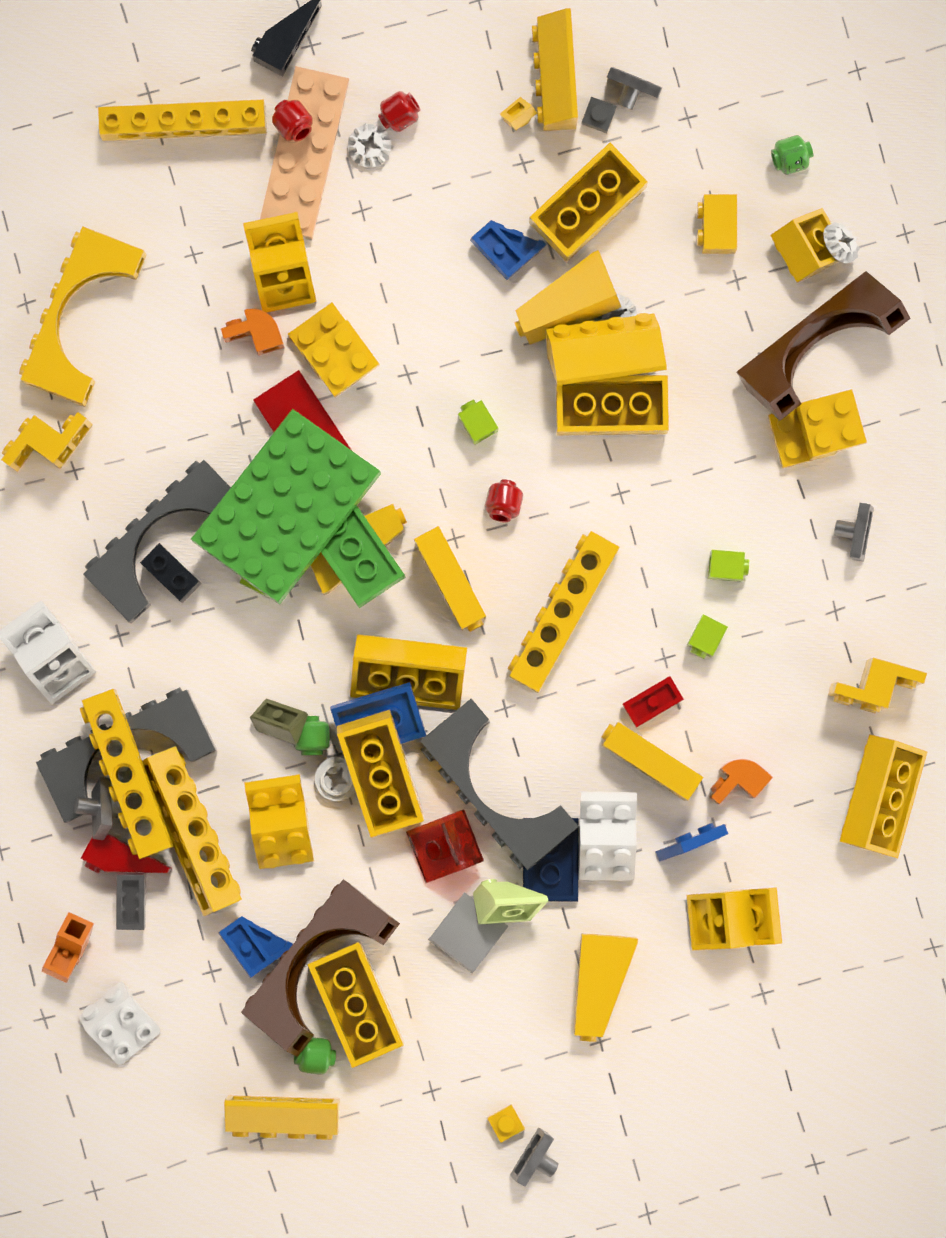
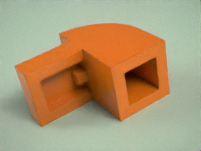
[221,309,285,356]
[710,759,773,804]
[41,912,94,983]

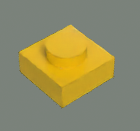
[500,97,537,130]
[487,1104,525,1143]

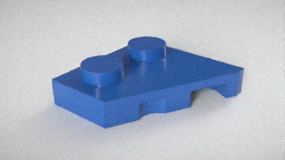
[470,220,547,280]
[655,822,729,862]
[218,916,293,978]

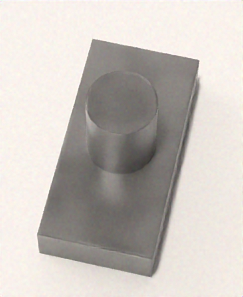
[607,67,663,110]
[834,502,874,562]
[74,777,112,840]
[116,872,146,930]
[510,1127,559,1187]

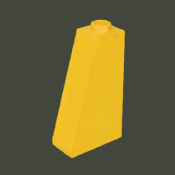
[514,250,621,345]
[311,504,407,595]
[414,526,486,632]
[601,722,704,801]
[574,933,638,1042]

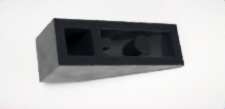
[251,0,322,77]

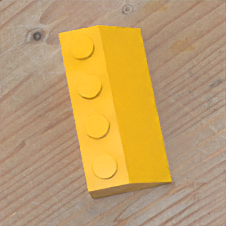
[532,8,578,131]
[546,313,667,385]
[350,634,467,710]
[840,734,927,858]
[224,1095,340,1140]

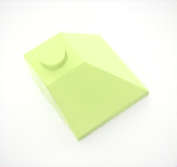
[473,879,548,924]

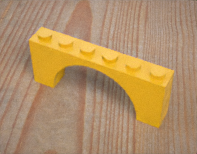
[19,226,146,407]

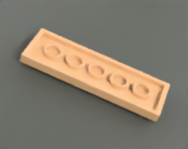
[260,66,349,239]

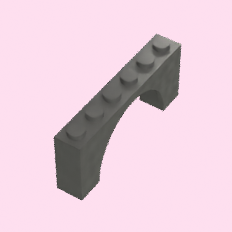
[83,460,231,624]
[36,687,217,823]
[420,698,579,870]

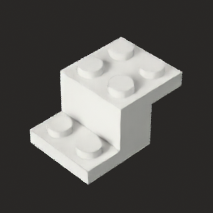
[0,600,96,704]
[579,792,637,881]

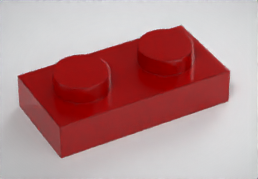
[622,676,684,728]

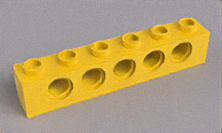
[98,99,267,141]
[507,531,620,693]
[80,689,174,859]
[142,746,242,916]

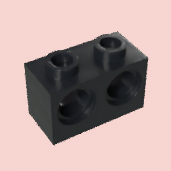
[140,543,202,603]

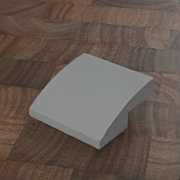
[428,892,508,974]

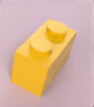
[697,194,737,254]

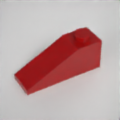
[81,833,172,874]

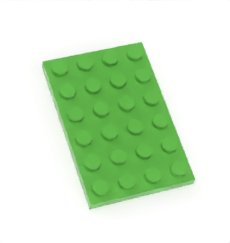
[191,409,381,605]

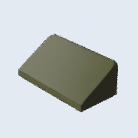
[250,698,308,745]

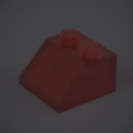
[406,809,484,883]

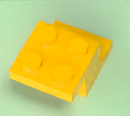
[243,212,317,313]
[288,302,380,397]
[768,389,867,469]
[1,412,93,472]
[828,657,927,713]
[244,774,314,869]
[686,887,782,950]

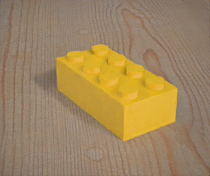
[529,142,648,263]
[556,375,669,436]
[337,710,424,837]
[308,941,404,1068]

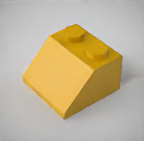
[770,208,842,283]

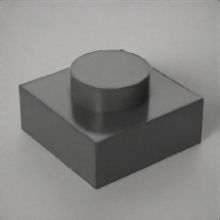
[581,96,617,134]

